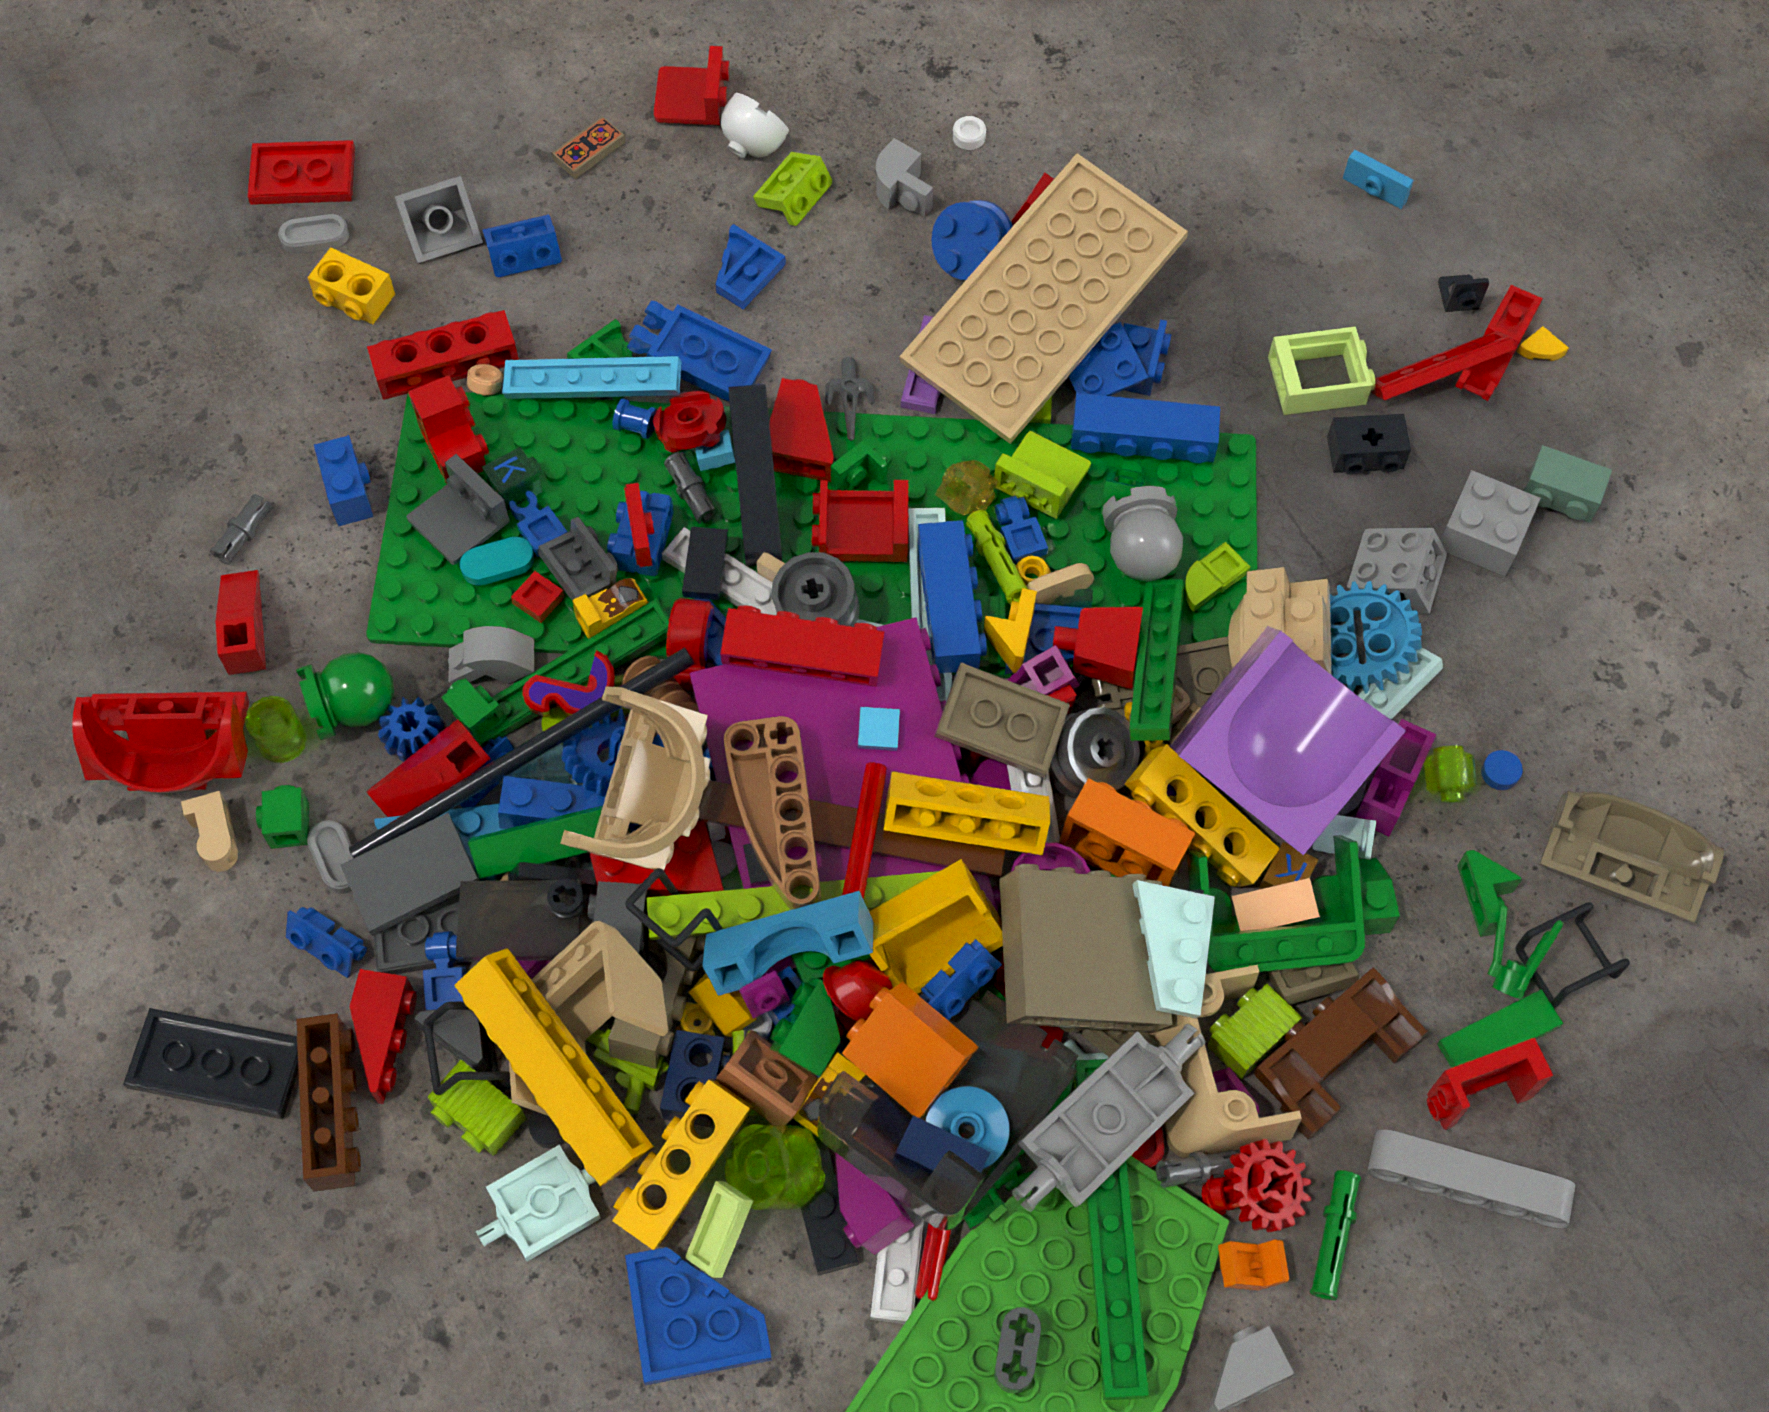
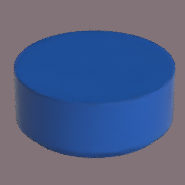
[1481,750,1523,790]

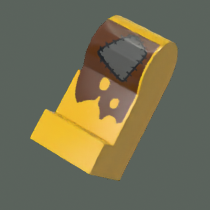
[572,578,649,639]
[793,1052,867,1137]

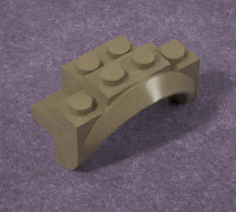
[1538,790,1724,923]

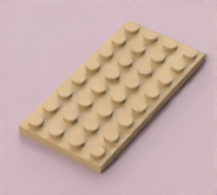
[899,153,1188,444]

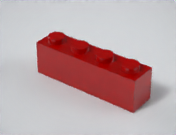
[720,605,885,687]

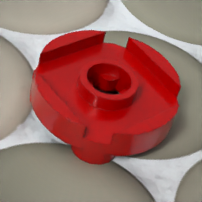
[653,391,727,452]

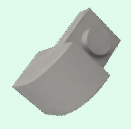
[875,138,933,218]
[448,626,534,684]

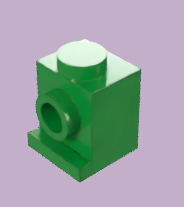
[441,678,507,743]

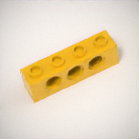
[1125,744,1279,887]
[884,772,1050,855]
[612,1078,754,1250]

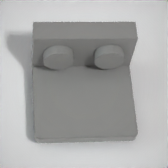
[1347,528,1447,614]

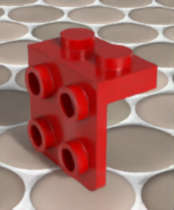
[654,46,730,125]

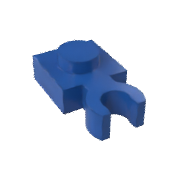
[509,491,567,557]

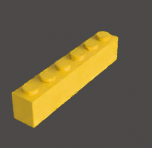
[454,948,654,1186]

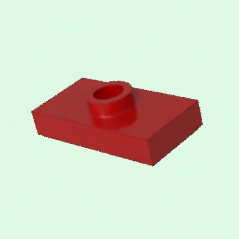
[624,483,655,567]

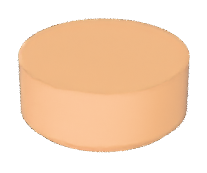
[467,364,503,395]

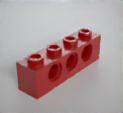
[367,310,519,400]

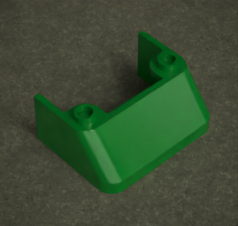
[1187,835,1365,972]

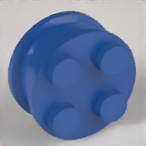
[931,200,1013,280]

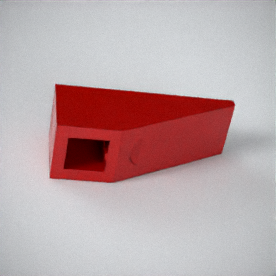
[215,570,266,675]
[366,719,491,817]
[349,969,417,1104]

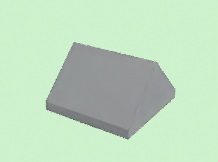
[394,176,483,263]

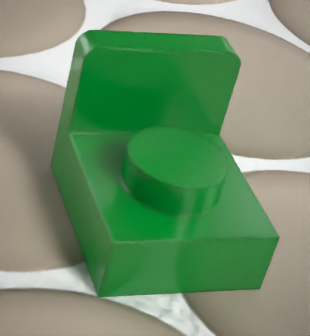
[831,440,888,490]

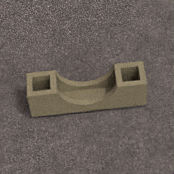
[608,935,706,1069]

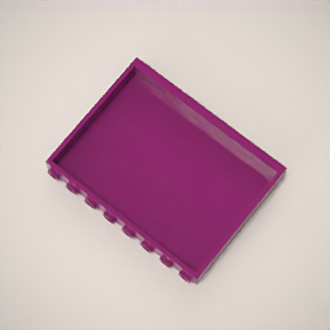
[690,617,1001,974]

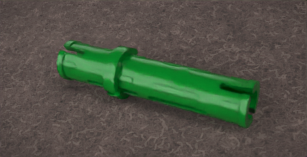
[1310,1170,1361,1301]

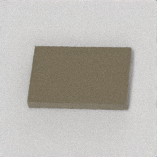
[934,663,1070,778]

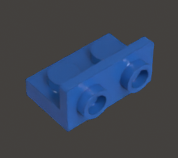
[483,214,562,277]
[1123,319,1172,396]

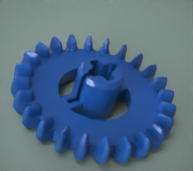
[561,709,664,796]

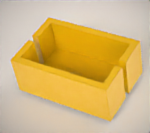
[869,859,1003,994]

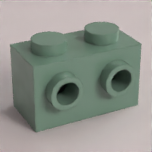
[1523,445,1612,522]

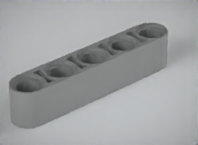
[1367,1130,1575,1228]

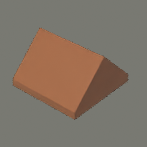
[715,1030,817,1130]

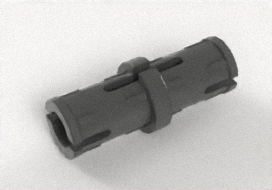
[664,452,718,524]
[210,494,273,565]
[1156,1150,1237,1188]

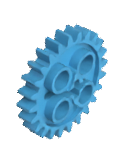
[1330,581,1422,694]

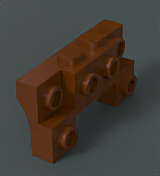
[1254,967,1428,1140]

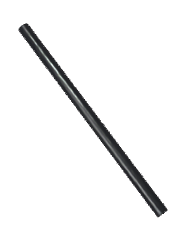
[349,647,695,858]

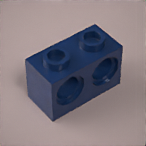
[660,1030,732,1127]

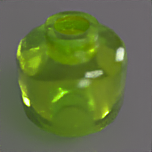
[1424,745,1477,802]

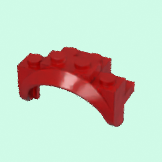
[72,692,249,793]

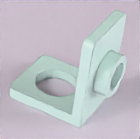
[1312,815,1376,859]

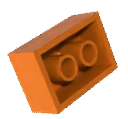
[1059,778,1195,887]

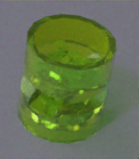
[245,696,307,763]

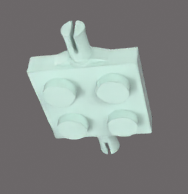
[476,1144,601,1262]

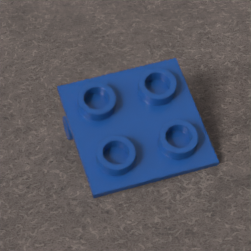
[1068,322,1149,396]

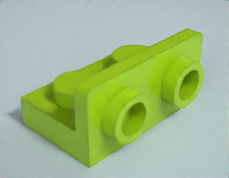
[753,152,833,226]

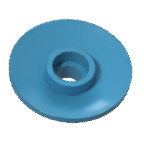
[926,1086,1009,1169]

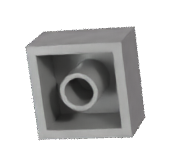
[1440,470,1540,576]

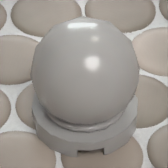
[1102,486,1183,582]

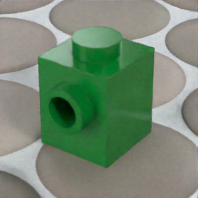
[256,785,310,849]

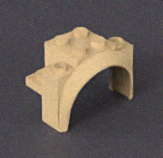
[560,687,711,871]

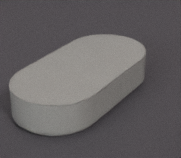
[278,214,349,254]
[307,820,353,894]

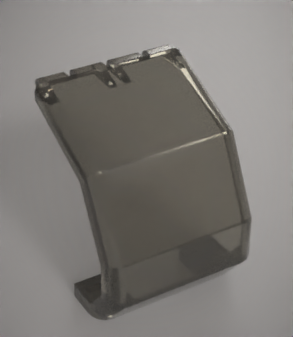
[817,971,1079,1230]

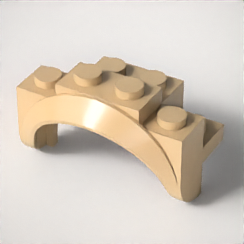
[1228,567,1331,674]

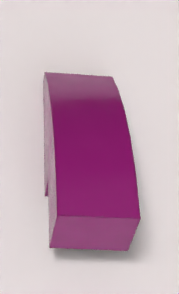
[1355,718,1436,837]

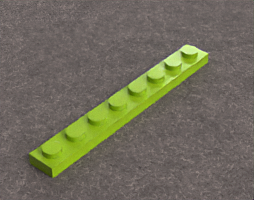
[647,871,939,940]

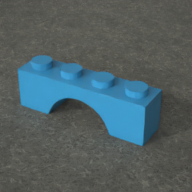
[702,891,874,996]

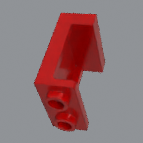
[812,480,908,562]
[1427,1038,1553,1130]

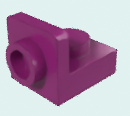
[739,966,790,1019]

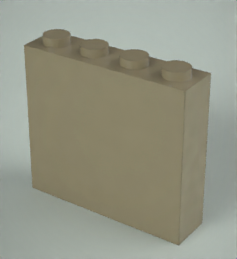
[1000,864,1172,1033]

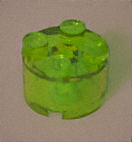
[725,1124,825,1210]

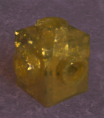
[935,460,999,515]

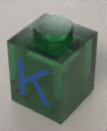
[482,447,543,511]

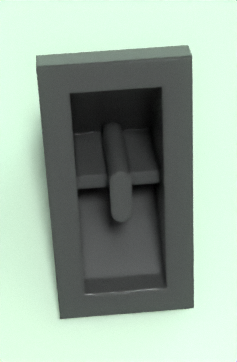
[414,1009,488,1072]

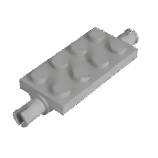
[1012,1024,1205,1212]

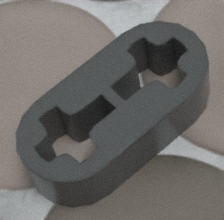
[994,1307,1041,1393]

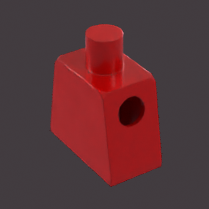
[1053,607,1143,689]

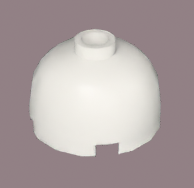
[721,93,789,158]

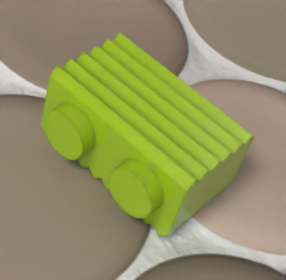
[1207,984,1302,1080]
[427,1060,526,1156]

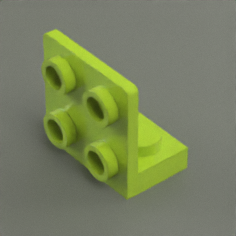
[993,431,1091,519]

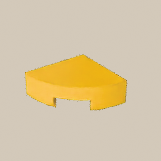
[1517,326,1569,361]

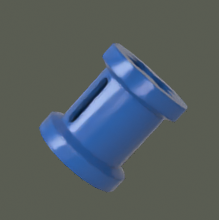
[613,399,657,440]

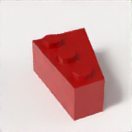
[589,821,725,897]

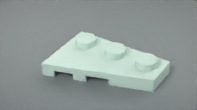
[1132,880,1215,1018]

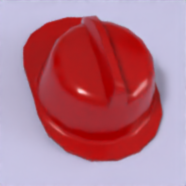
[823,960,893,1021]

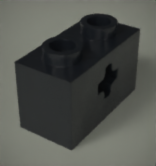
[1327,414,1411,475]

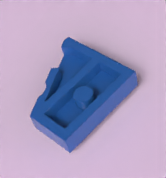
[716,224,786,310]

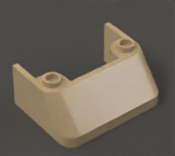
[509,921,668,1116]
[1147,965,1302,1158]

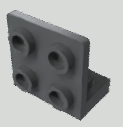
[407,454,510,565]

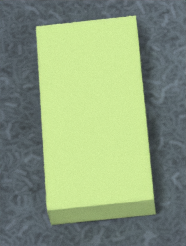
[685,1181,753,1278]

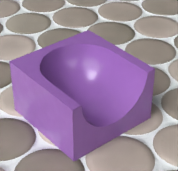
[1170,626,1406,855]

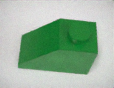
[1359,857,1400,935]

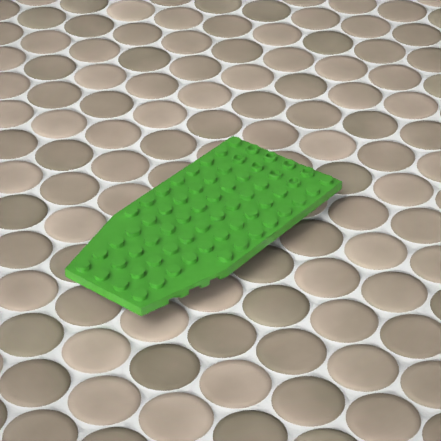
[845,1156,1229,1412]

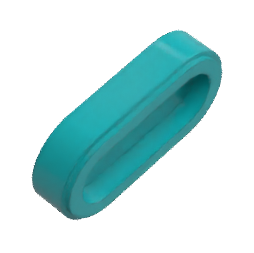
[460,537,534,586]

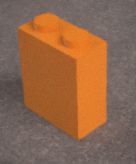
[842,982,979,1118]

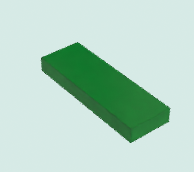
[1437,989,1563,1068]

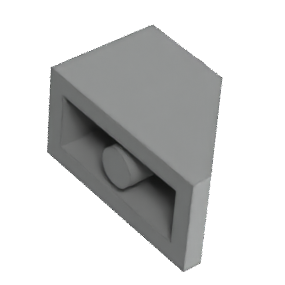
[1208,1325,1295,1412]

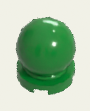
[296,652,394,740]

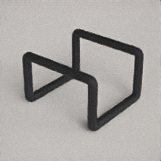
[625,868,723,971]
[1515,902,1630,1008]
[423,1002,511,1095]

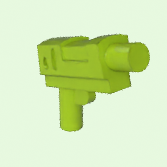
[586,1029,669,1114]

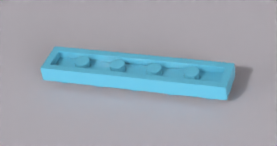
[502,356,682,399]

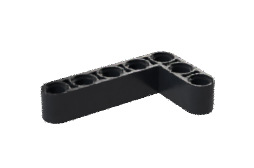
[728,384,782,567]

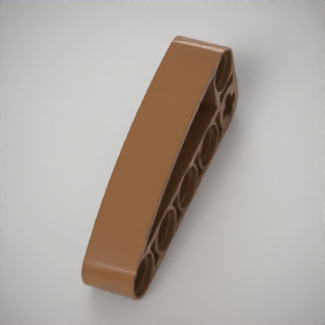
[724,716,821,910]

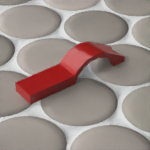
[1455,285,1543,401]

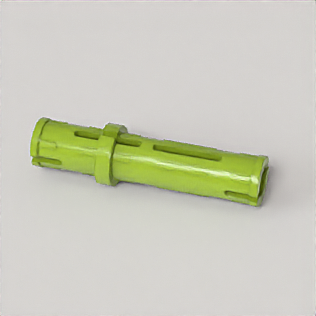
[966,510,1028,604]

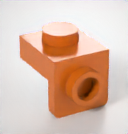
[1218,1239,1289,1291]

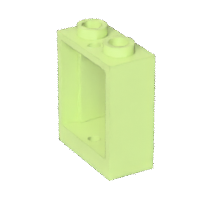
[1268,327,1375,415]

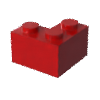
[408,375,489,484]

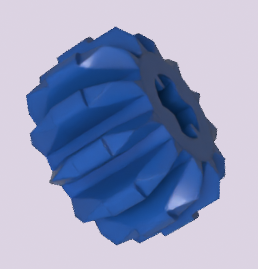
[378,696,444,762]

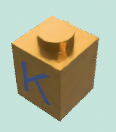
[1259,842,1319,890]

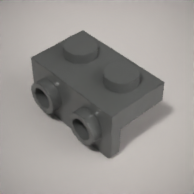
[538,517,619,600]

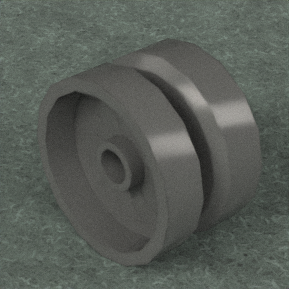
[771,552,860,627]

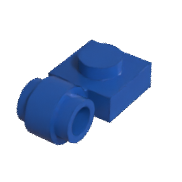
[995,495,1048,564]
[423,931,467,1010]

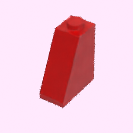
[769,378,834,482]

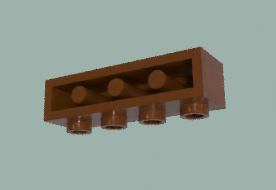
[296,1013,361,1192]

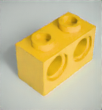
[307,247,395,325]

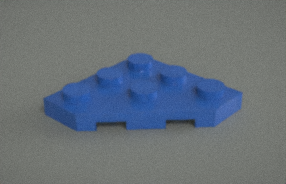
[625,1247,772,1386]

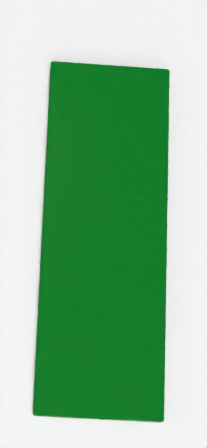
[366,392,1257,683]

